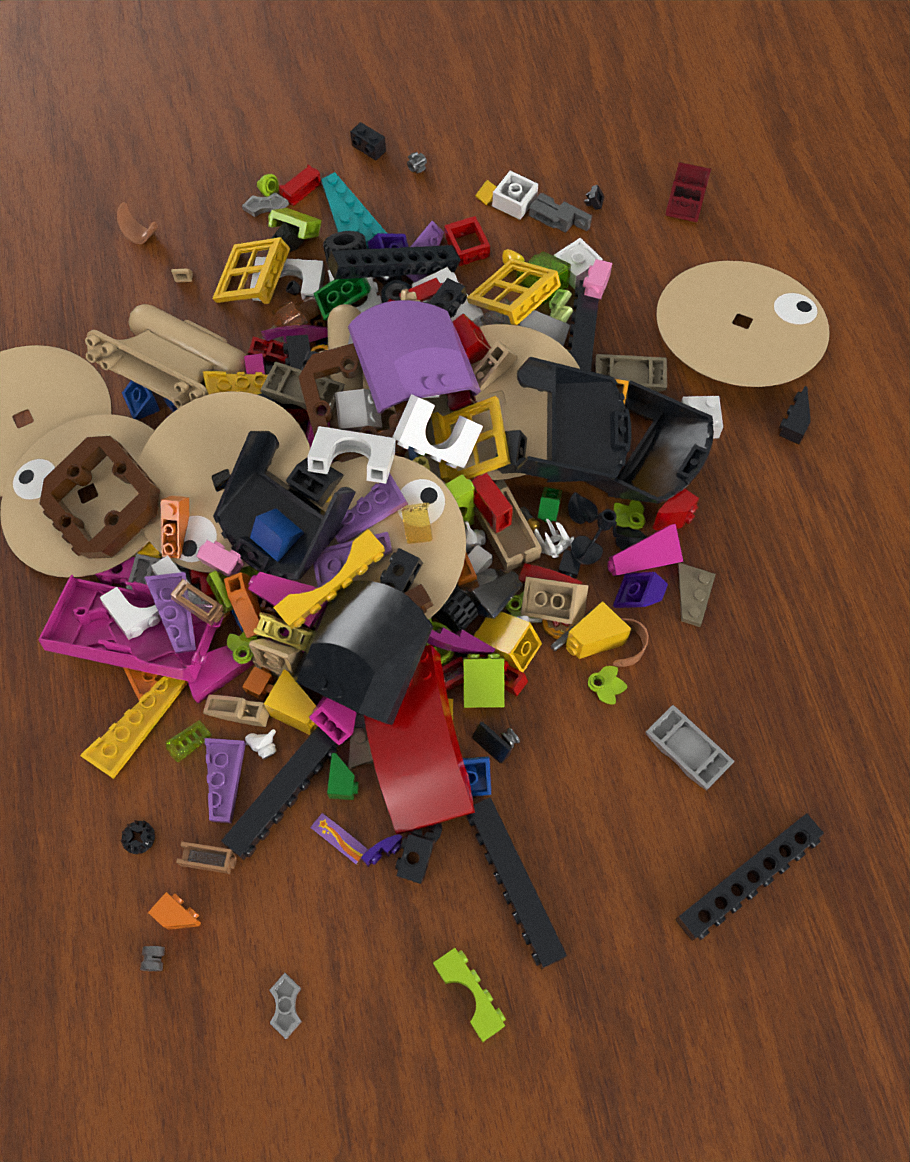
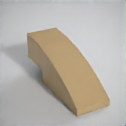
[203,694,269,727]

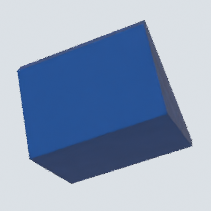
[122,380,160,420]
[250,509,304,562]
[463,756,492,796]

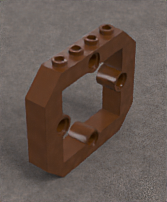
[298,343,409,463]
[39,436,160,559]

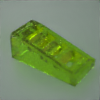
[165,720,211,762]

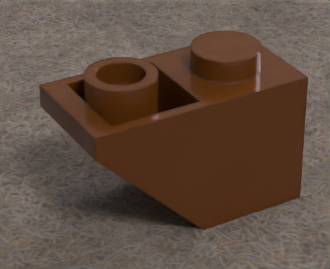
[293,297,328,327]

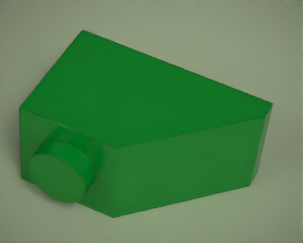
[538,487,562,522]
[327,753,359,800]

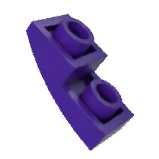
[361,834,403,867]

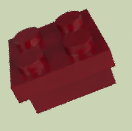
[665,162,712,222]

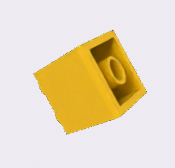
[566,601,631,659]
[474,611,542,672]
[264,669,317,735]

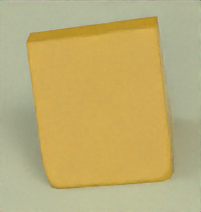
[475,180,497,206]

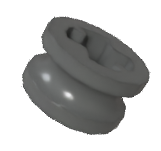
[501,728,520,748]

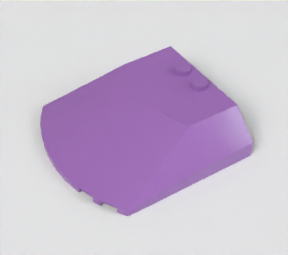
[348,300,481,413]

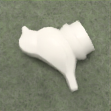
[464,521,486,553]
[245,729,277,760]

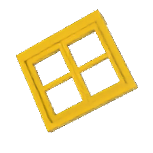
[212,237,290,304]
[467,259,561,326]
[431,396,511,483]

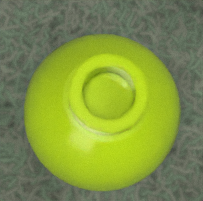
[257,174,279,197]

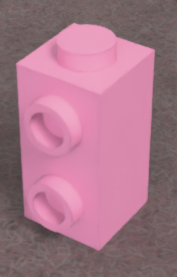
[583,259,612,299]
[196,540,244,577]

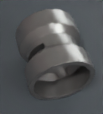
[140,946,165,971]

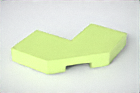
[549,289,574,323]

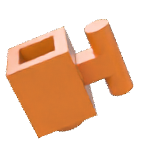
[242,666,274,701]

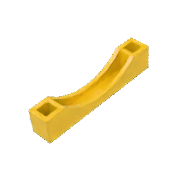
[273,529,385,629]

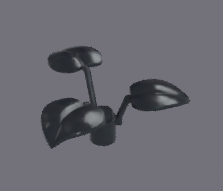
[568,492,647,565]

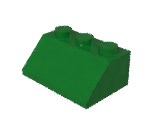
[313,278,371,321]

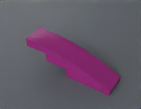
[261,325,328,343]
[427,627,495,655]

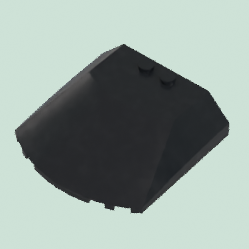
[293,581,433,725]

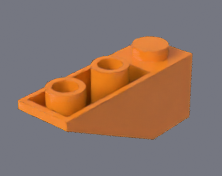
[161,495,189,559]
[224,572,265,638]

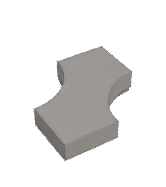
[242,193,289,217]
[270,973,302,1039]

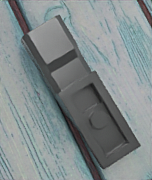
[529,193,592,233]

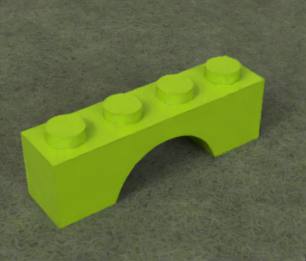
[445,474,475,526]
[433,948,506,1043]

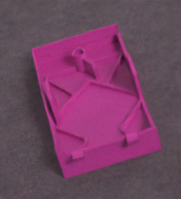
[38,575,223,683]

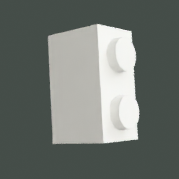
[335,389,382,432]

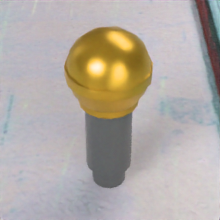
[520,506,540,531]

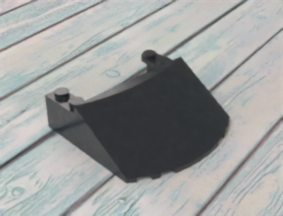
[515,357,631,482]
[584,380,714,504]
[213,431,356,580]

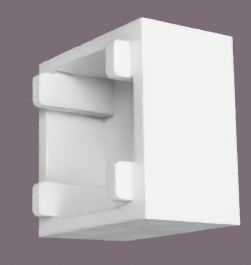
[553,238,602,289]

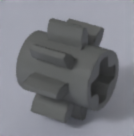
[407,152,427,173]

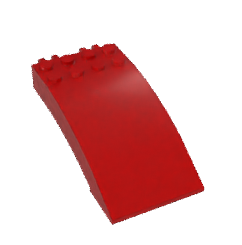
[364,644,475,834]

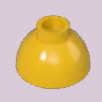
[502,249,525,272]

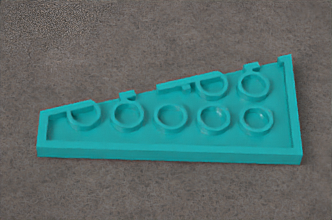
[321,172,388,249]

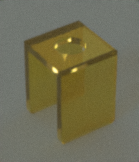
[401,502,433,544]

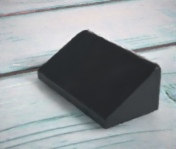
[472,722,512,764]

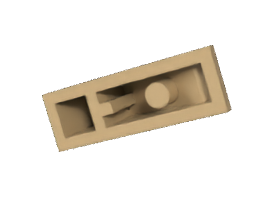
[473,341,518,391]

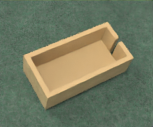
[474,487,542,573]

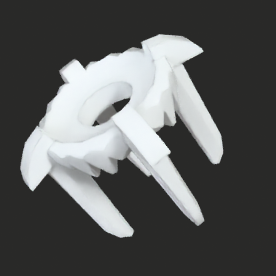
[534,519,574,558]

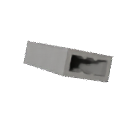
[502,301,570,346]

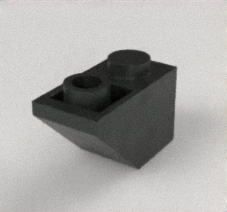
[268,222,305,252]

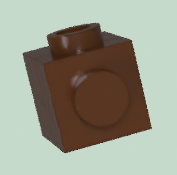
[404,584,434,614]

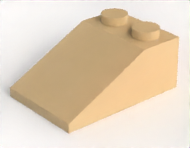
[521,577,588,624]
[249,638,303,677]

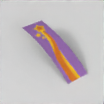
[310,813,368,864]

